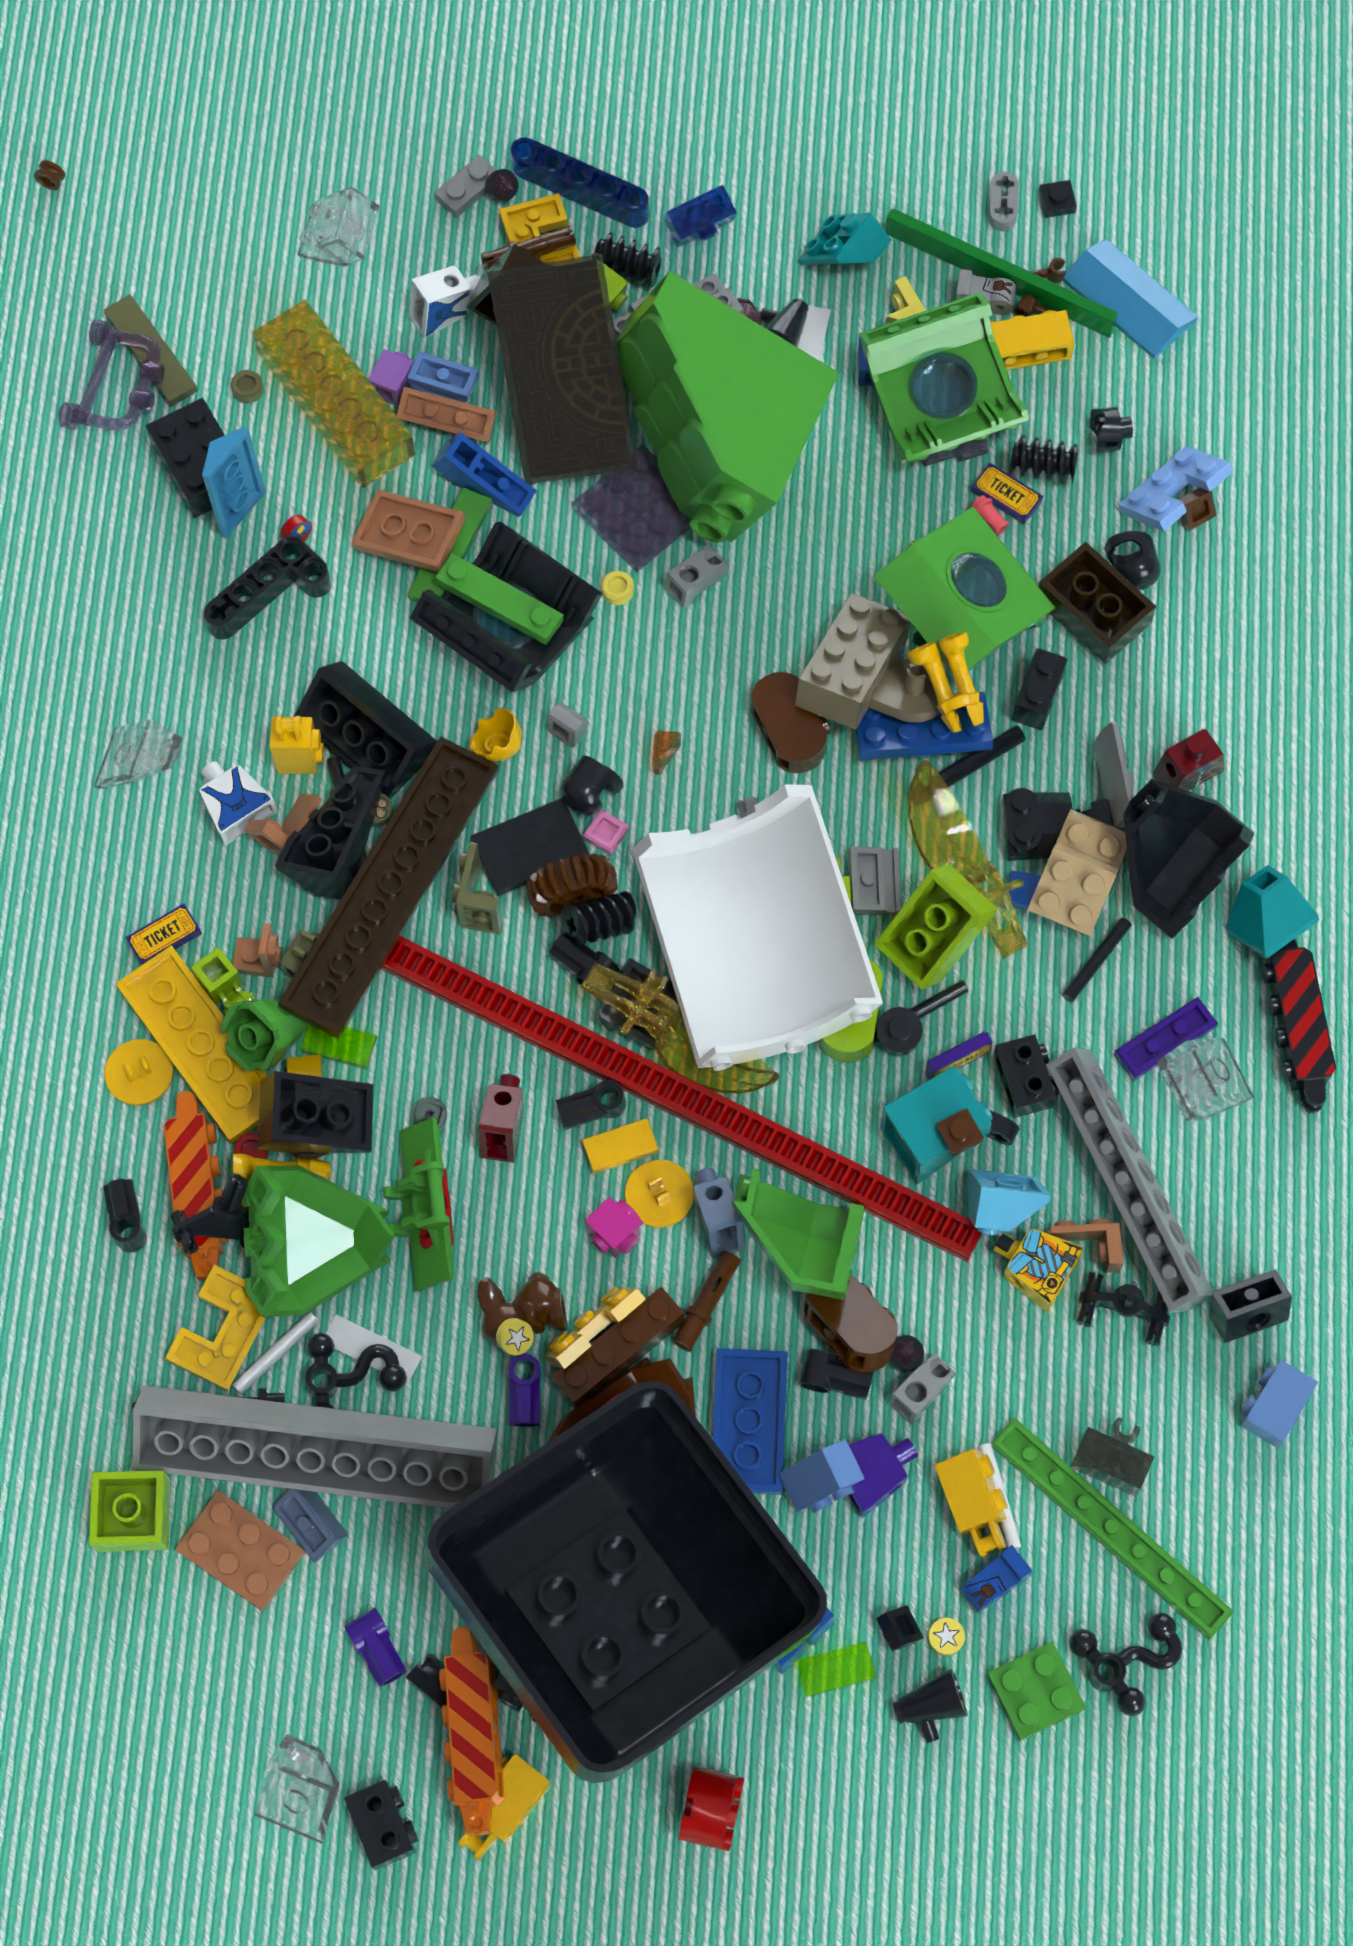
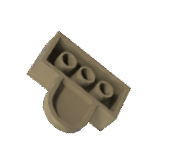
[795,593,941,729]

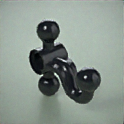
[305,1333,407,1409]
[1069,1613,1182,1716]

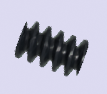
[592,232,662,288]
[1009,435,1078,485]
[560,891,636,946]

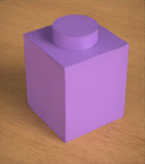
[368,349,413,407]

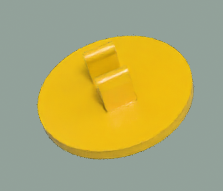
[104,1039,173,1106]
[625,1160,694,1228]

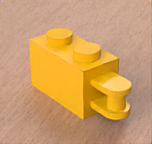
[270,715,325,774]
[934,1449,1008,1558]
[458,1753,551,1861]

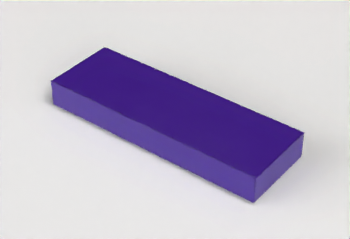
[1114,997,1218,1081]

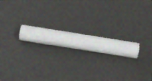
[232,1311,319,1395]
[977,1443,1021,1549]

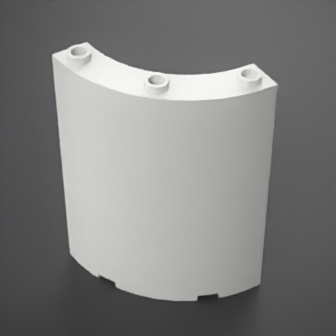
[632,784,883,1071]

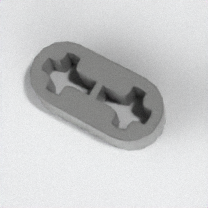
[989,171,1019,231]

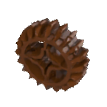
[526,853,618,918]

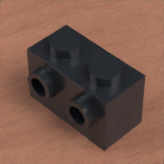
[993,1034,1059,1118]
[344,1780,419,1871]

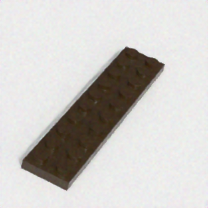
[278,736,499,1039]

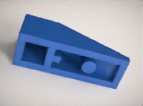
[431,432,537,517]

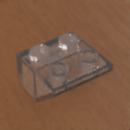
[297,186,380,267]

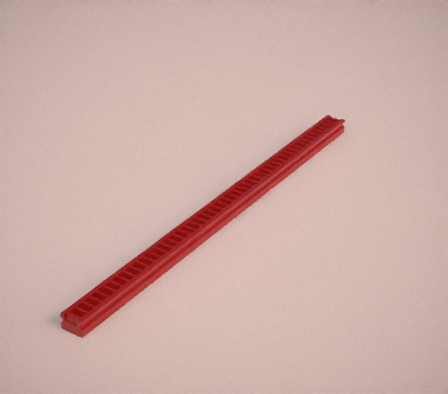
[381,936,983,1263]

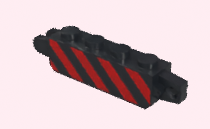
[1262,939,1336,1114]

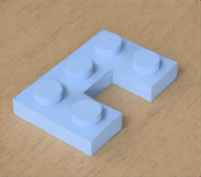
[1118,446,1233,532]

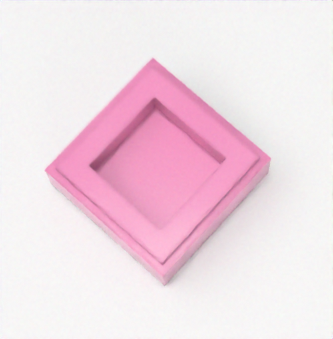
[583,809,629,856]

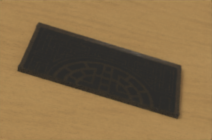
[487,253,638,485]

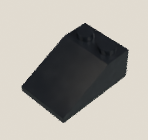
[258,1071,374,1153]

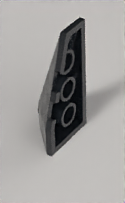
[275,765,387,900]

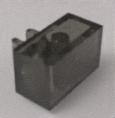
[1070,1417,1154,1497]

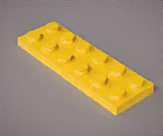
[115,945,268,1144]

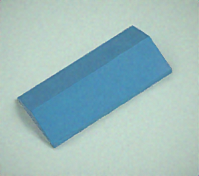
[1062,239,1198,359]
[202,427,266,539]

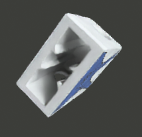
[408,266,480,338]
[199,761,278,846]

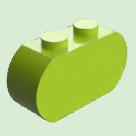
[819,959,883,1063]

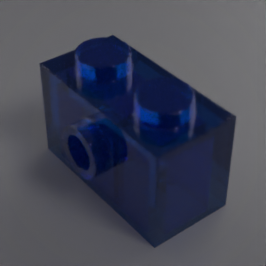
[664,185,737,248]

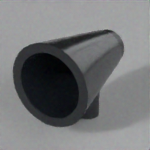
[760,299,809,347]
[893,1668,968,1743]

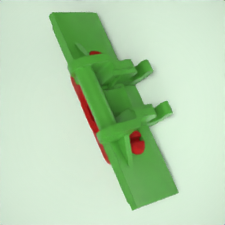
[383,1117,454,1292]

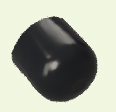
[1104,530,1161,591]
[560,755,624,816]

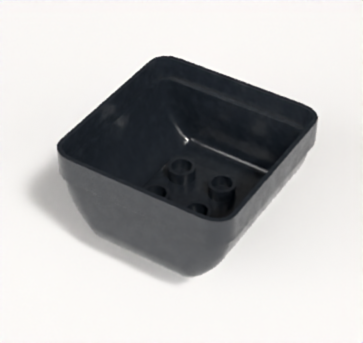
[423,1381,827,1783]

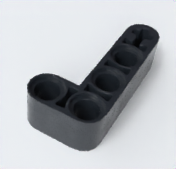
[204,536,331,640]

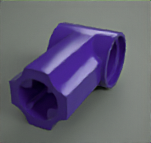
[508,1353,541,1427]
[344,1608,407,1687]

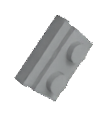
[848,846,901,916]

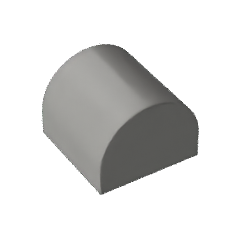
[547,702,589,748]

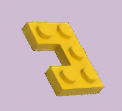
[499,193,582,266]
[164,1264,266,1392]
[543,1287,646,1369]

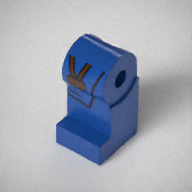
[959,1545,1032,1613]

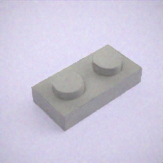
[434,154,496,218]

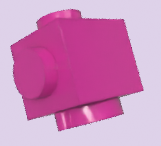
[585,1197,643,1258]

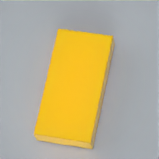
[582,1118,659,1174]

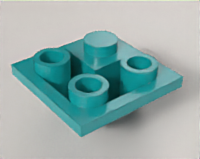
[797,212,892,265]
[1225,865,1320,959]

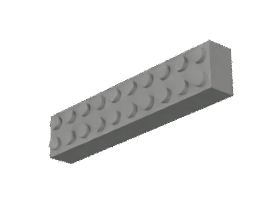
[132,1386,497,1508]

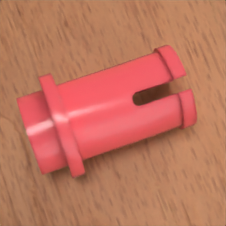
[969,495,1010,536]

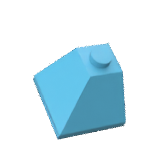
[968,1169,1051,1235]

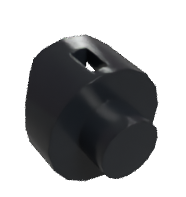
[1090,407,1133,453]
[875,1007,923,1057]

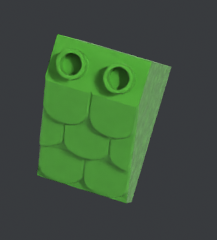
[613,271,839,543]

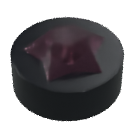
[485,169,518,202]
[889,1335,924,1373]

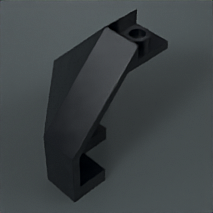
[1123,779,1254,939]

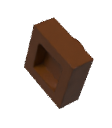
[1177,488,1216,531]
[935,1108,984,1157]

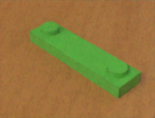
[435,553,563,645]

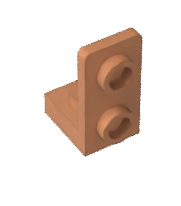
[244,794,322,853]
[233,923,283,978]
[1047,1219,1123,1273]

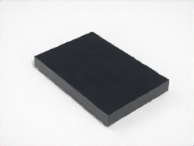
[471,798,590,896]

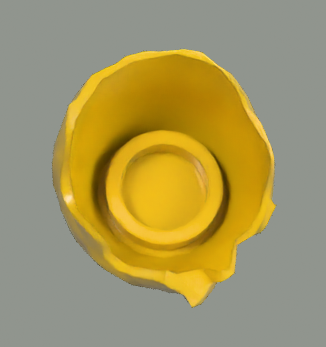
[468,708,523,762]

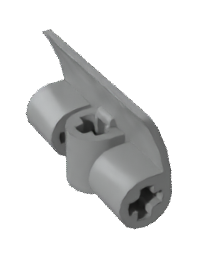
[1093,722,1134,831]

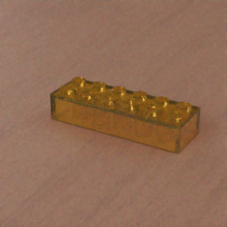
[252,300,415,488]

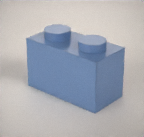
[1240,1360,1318,1449]
[779,1439,865,1513]

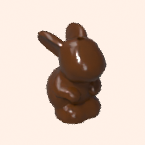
[477,1272,568,1350]

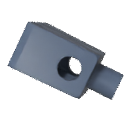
[693,1168,745,1258]

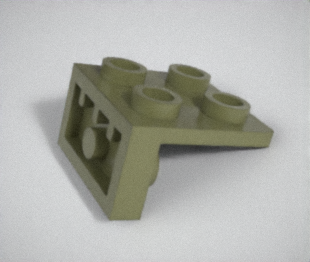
[452,842,503,935]

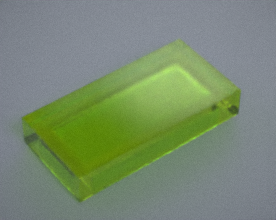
[301,1024,377,1070]
[796,1642,876,1698]

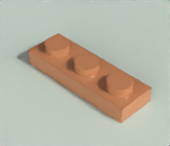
[396,387,497,443]

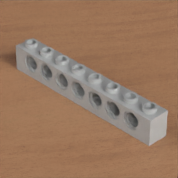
[1046,1048,1213,1312]

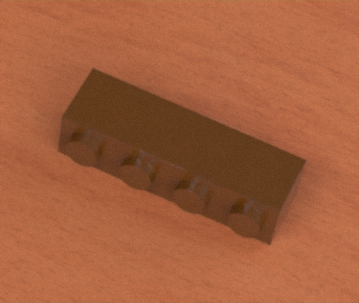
[551,1286,684,1409]

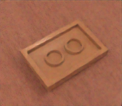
[351,489,466,572]
[175,1490,306,1612]

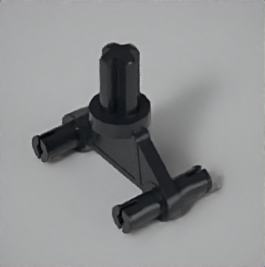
[171,1174,250,1258]
[1076,1272,1170,1346]

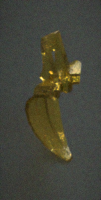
[908,760,1028,959]
[580,963,779,1094]

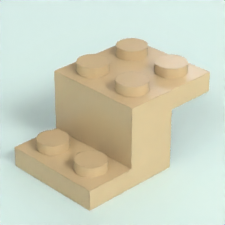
[1027,809,1127,936]

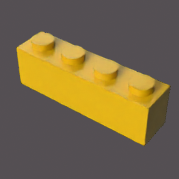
[943,310,1074,380]

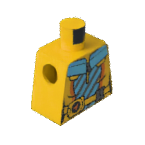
[993,1228,1084,1312]

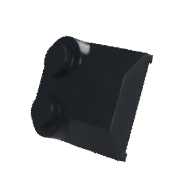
[1002,788,1072,861]
[596,958,679,1051]

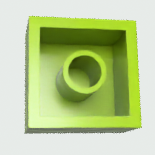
[89,1470,170,1552]

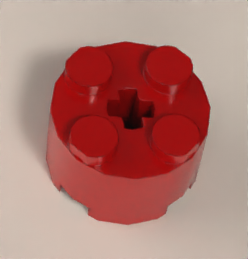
[678,1767,745,1852]

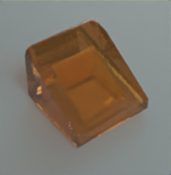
[652,731,681,775]

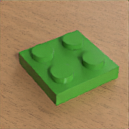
[987,1641,1086,1741]

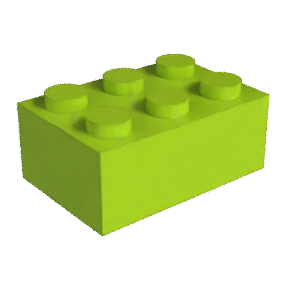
[874,864,998,990]

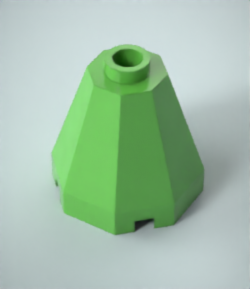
[221,1000,308,1071]

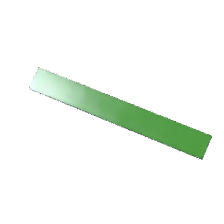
[991,1417,1234,1640]

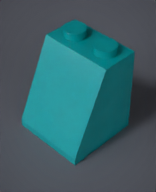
[880,1066,993,1184]

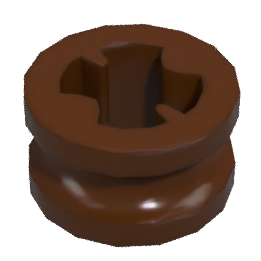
[34,160,66,190]

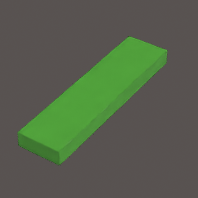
[407,487,493,603]

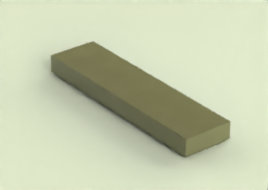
[104,294,198,407]

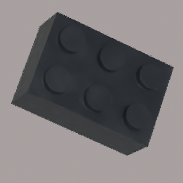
[145,397,224,518]

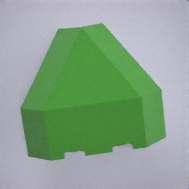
[243,1165,395,1317]
[732,1168,864,1300]

